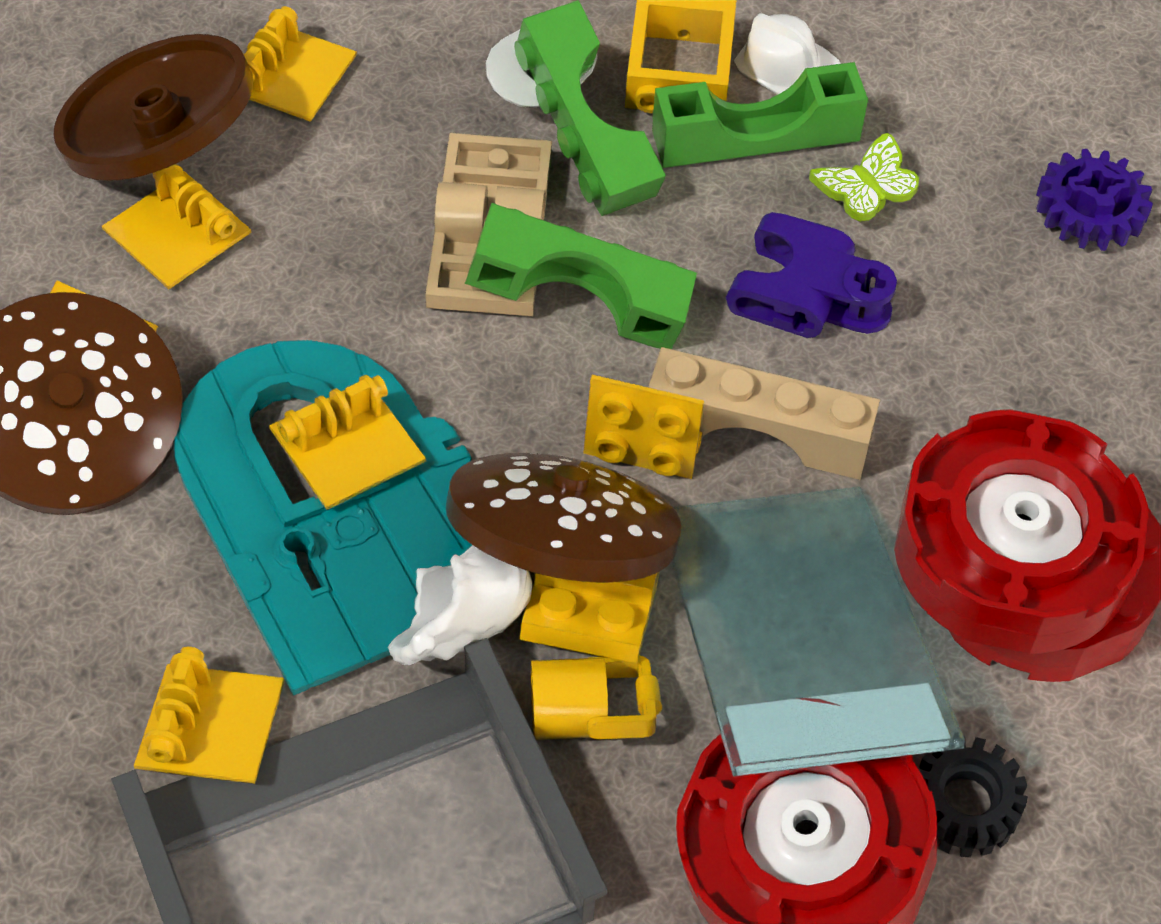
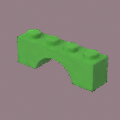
[514,0,666,216]
[652,62,868,168]
[465,203,697,349]

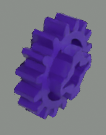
[1036,149,1153,251]

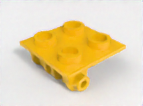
[244,6,357,122]
[102,164,252,289]
[583,374,704,479]
[269,375,426,510]
[134,646,284,784]

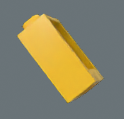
[625,0,737,113]

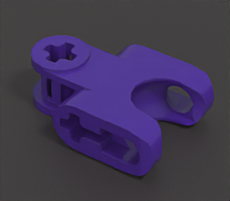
[726,212,897,338]

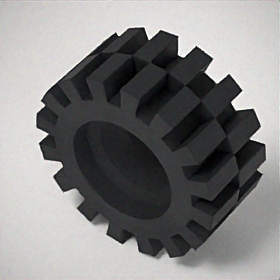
[918,736,1028,858]

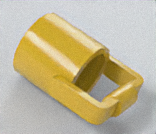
[531,655,662,740]

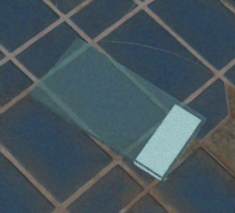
[672,487,965,776]

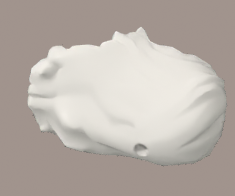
[388,545,532,666]

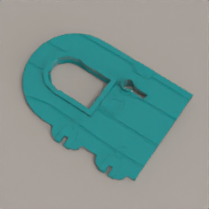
[175,340,472,696]

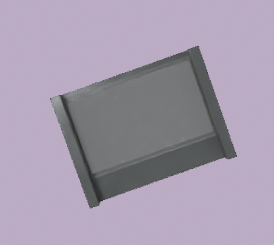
[111,638,608,924]

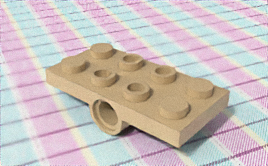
[425,133,552,316]

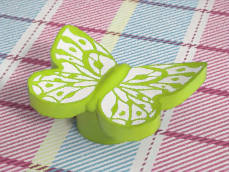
[809,133,919,222]

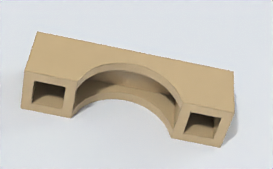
[648,347,880,480]

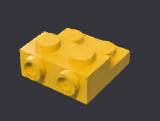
[520,572,659,664]

